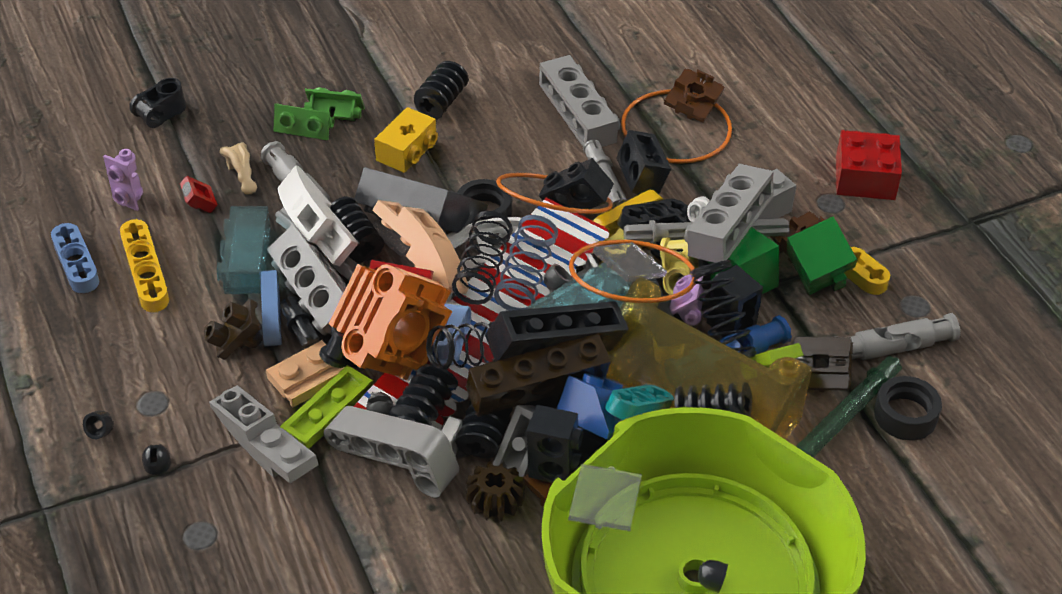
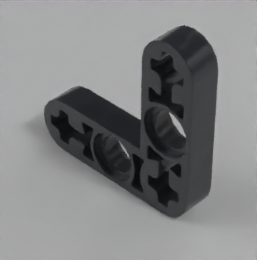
[617,199,690,230]

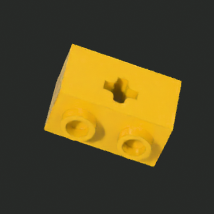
[374,107,438,173]

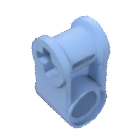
[432,304,471,366]

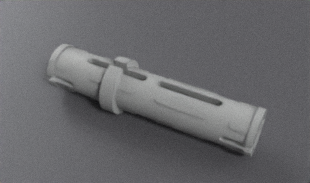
[583,140,627,208]

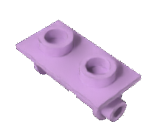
[103,149,143,211]
[670,275,705,325]

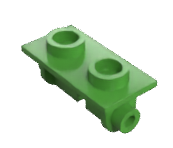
[304,87,365,121]
[273,103,335,140]

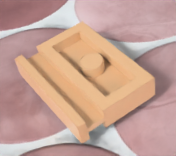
[266,340,345,408]

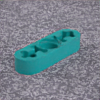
[605,385,674,420]

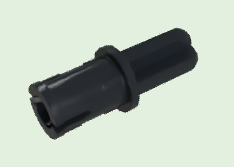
[279,296,319,348]

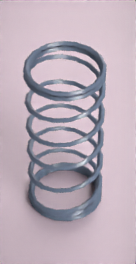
[494,215,558,311]

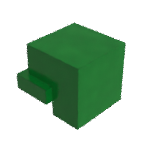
[787,216,857,295]
[707,227,779,294]

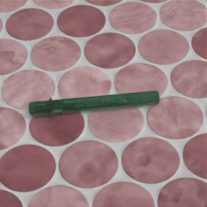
[796,356,902,458]

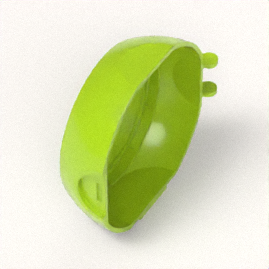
[542,407,866,594]

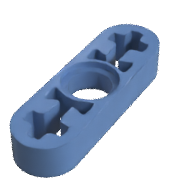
[51,223,99,293]
[261,270,282,346]

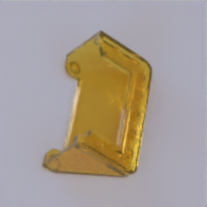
[606,276,812,439]

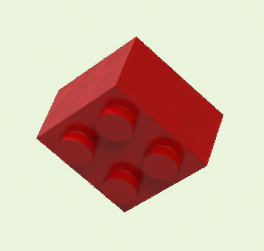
[836,130,902,200]

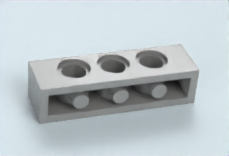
[539,55,620,147]
[684,164,774,263]
[267,224,347,336]

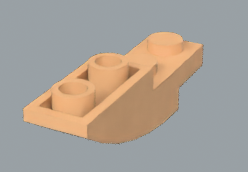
[372,200,469,295]

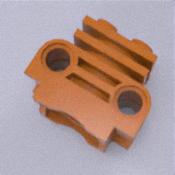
[329,264,452,381]

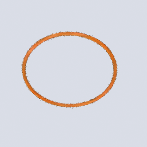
[621,90,732,164]
[496,173,613,214]
[569,240,697,303]

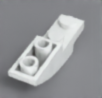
[278,165,359,266]

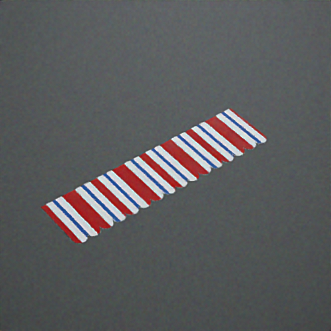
[353,198,609,428]

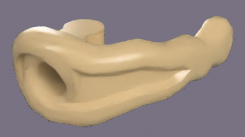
[220,142,257,195]

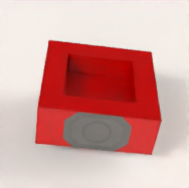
[180,176,217,213]

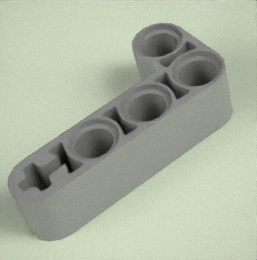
[324,406,459,498]

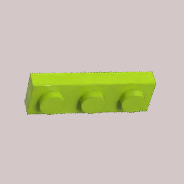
[280,365,373,449]

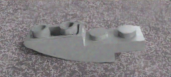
[209,385,319,483]

